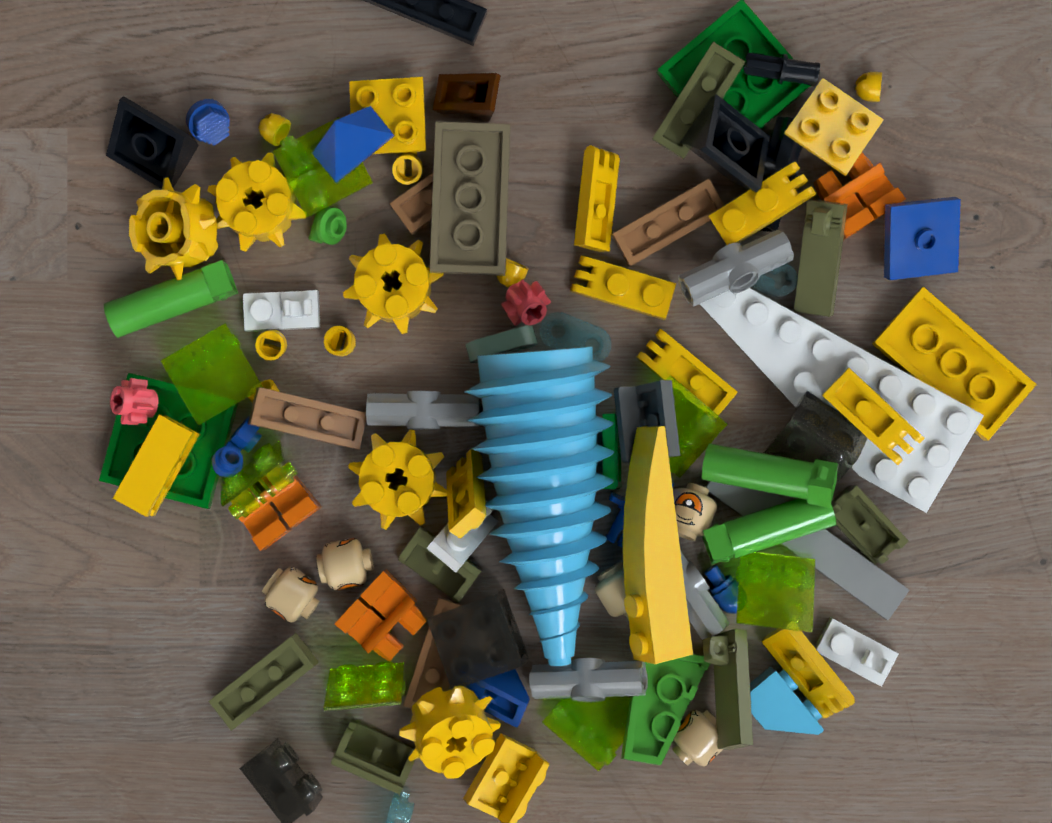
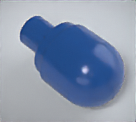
[704,564,747,614]

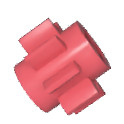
[501,280,551,326]
[110,378,158,425]

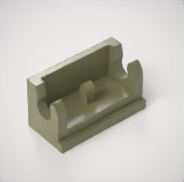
[831,485,909,565]
[398,526,482,603]
[331,720,415,795]

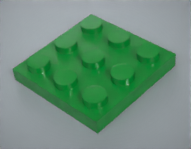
[656,0,811,129]
[99,372,239,509]

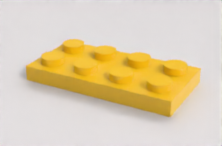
[872,287,1037,441]

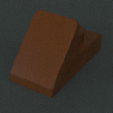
[433,73,501,122]

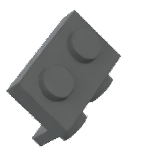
[614,380,680,463]

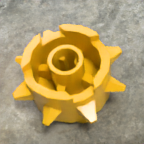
[207,152,307,252]
[129,178,218,280]
[343,233,444,334]
[348,429,447,530]
[399,686,501,779]

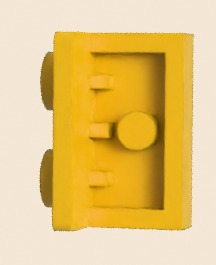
[463,733,549,823]

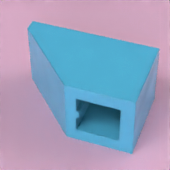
[750,667,824,735]

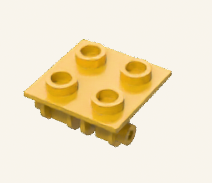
[349,77,426,156]
[784,78,884,176]

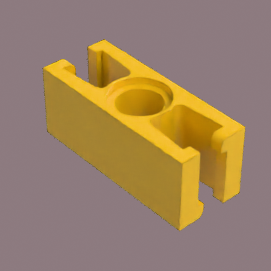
[112,414,200,517]

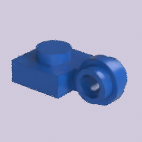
[212,415,262,477]

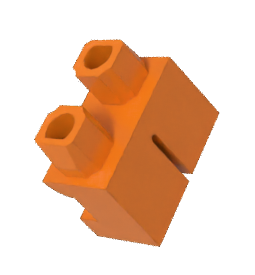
[813,153,906,241]
[229,460,322,551]
[335,569,427,662]

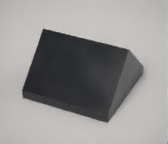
[680,94,770,192]
[106,96,199,189]

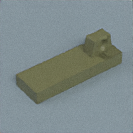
[652,42,745,160]
[794,199,848,317]
[703,629,753,750]
[208,633,319,731]

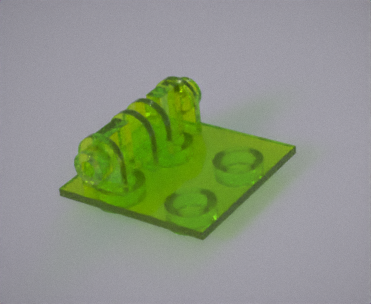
[273,117,373,217]
[160,323,263,425]
[667,375,728,478]
[221,440,298,519]
[736,552,815,632]
[323,661,406,711]
[542,696,630,772]

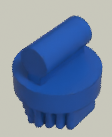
[186,99,230,146]

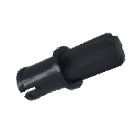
[743,52,820,87]

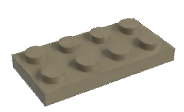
[430,121,511,276]

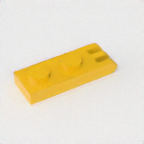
[574,145,620,252]
[709,162,816,245]
[570,256,676,320]
[636,329,738,421]
[822,367,925,465]
[446,449,486,539]
[761,620,855,718]

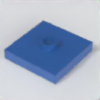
[884,197,961,280]

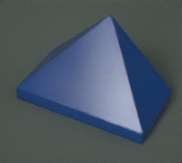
[312,106,394,183]
[453,659,530,728]

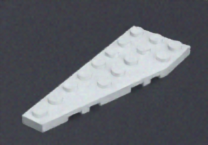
[700,288,984,513]

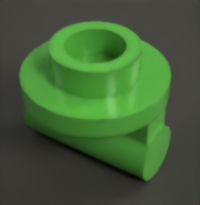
[308,204,347,245]

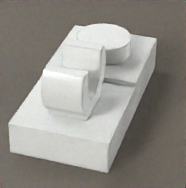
[243,290,321,332]
[427,500,499,572]
[815,617,899,687]

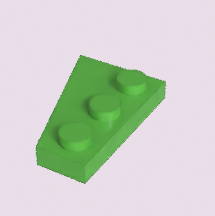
[621,654,710,765]

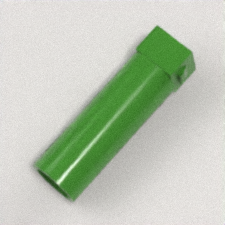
[104,260,239,338]
[702,443,838,508]
[702,498,836,564]

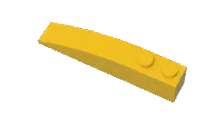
[623,426,693,664]

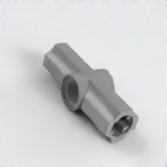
[678,230,794,307]
[366,391,480,430]
[680,550,730,641]
[529,658,648,702]

